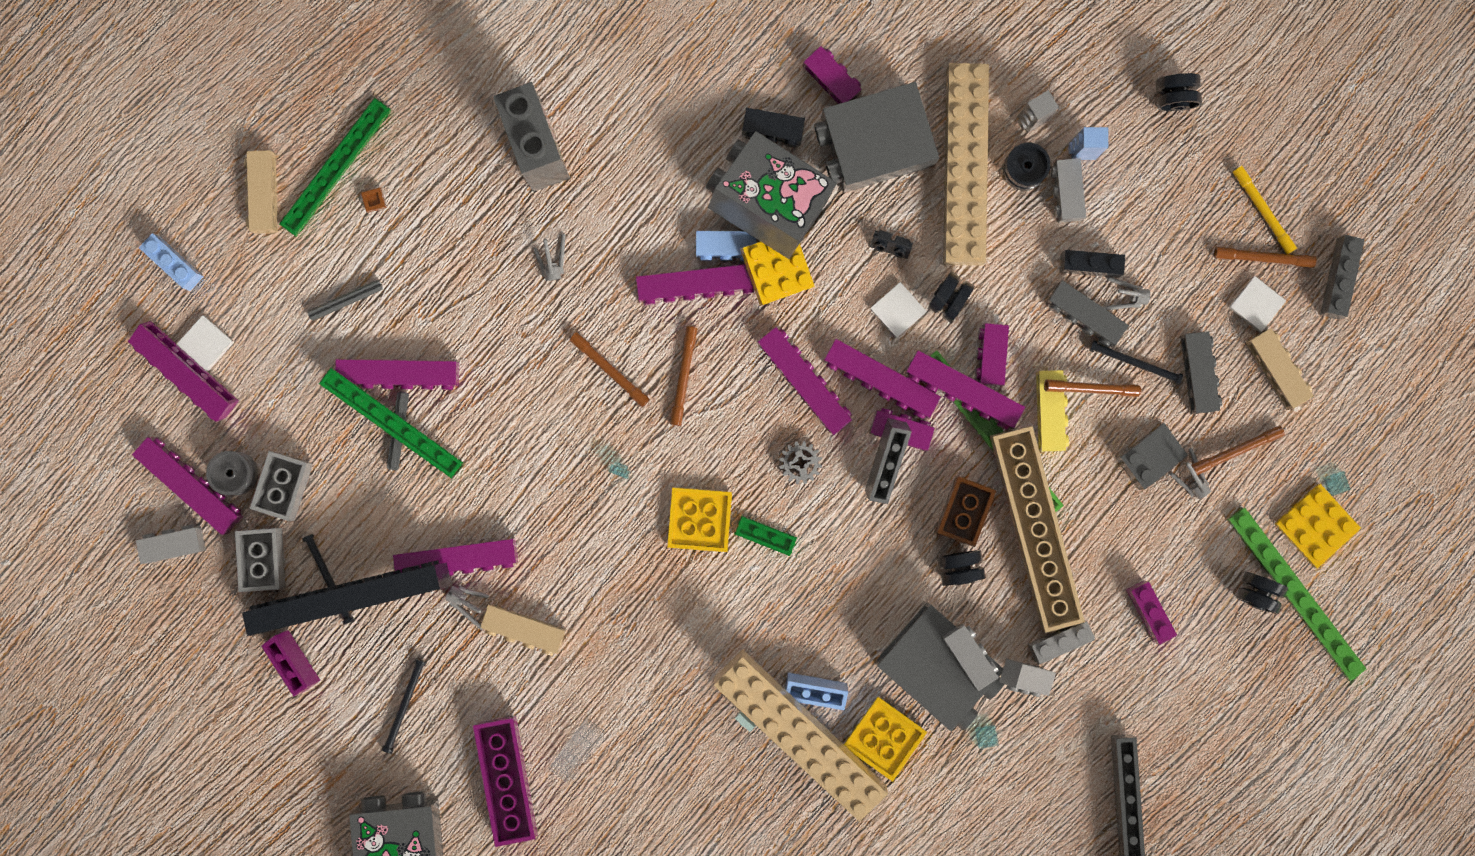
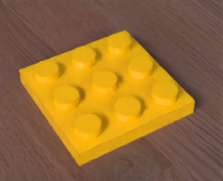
[740,242,815,306]
[1274,484,1361,569]
[667,487,732,552]
[844,696,927,782]

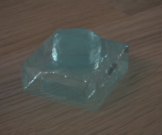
[608,462,631,479]

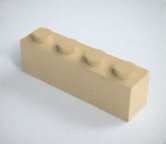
[244,150,278,234]
[1245,328,1314,410]
[480,604,567,656]

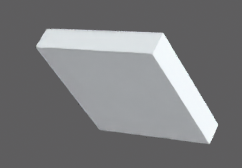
[1229,276,1286,332]
[870,282,927,339]
[177,315,234,372]

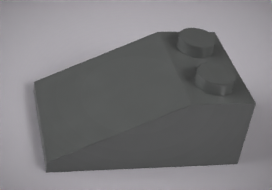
[1116,423,1188,490]

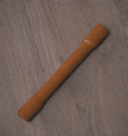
[1214,246,1317,268]
[670,326,698,426]
[569,332,650,408]
[1044,379,1141,397]
[1191,425,1285,475]

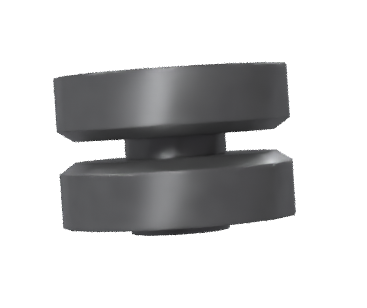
[206,451,258,495]

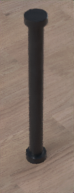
[1089,340,1183,385]
[302,534,355,625]
[381,658,427,754]

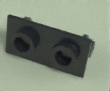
[870,230,913,259]

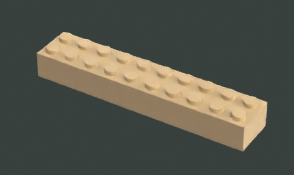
[943,63,989,266]
[990,425,1085,633]
[713,649,888,821]

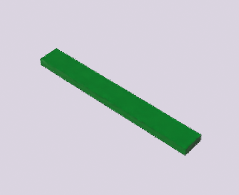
[279,97,392,237]
[318,368,463,478]

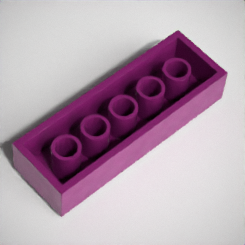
[473,715,538,847]

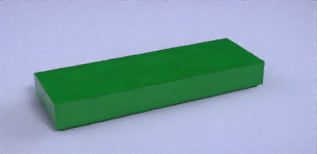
[734,516,797,556]

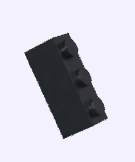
[742,107,805,147]
[1059,250,1126,278]

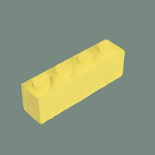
[1036,370,1069,452]

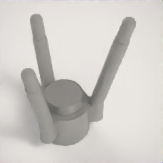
[534,234,565,281]
[1103,277,1150,310]
[1170,448,1211,499]
[445,585,489,630]

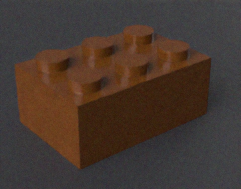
[935,476,996,547]

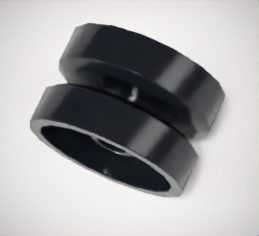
[1155,73,1203,112]
[1002,142,1051,191]
[927,271,975,323]
[937,550,986,586]
[1235,571,1289,614]

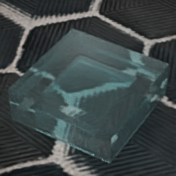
[1323,471,1351,496]
[975,725,999,749]

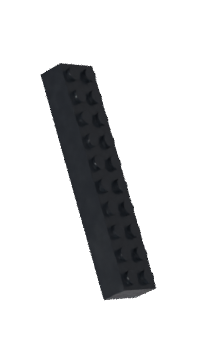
[242,560,452,636]

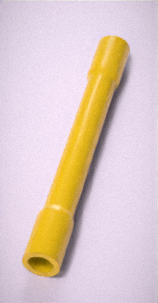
[1232,165,1297,254]

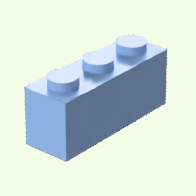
[1068,127,1108,160]
[696,231,756,261]
[139,233,204,291]
[785,673,848,710]

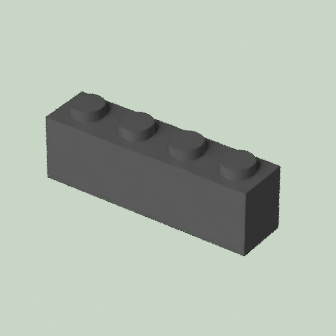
[1320,235,1365,320]
[1046,280,1129,347]
[1180,331,1222,415]
[865,418,912,504]

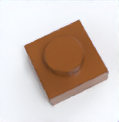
[361,188,387,213]

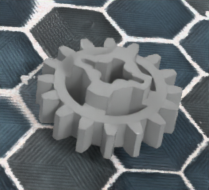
[779,441,822,484]

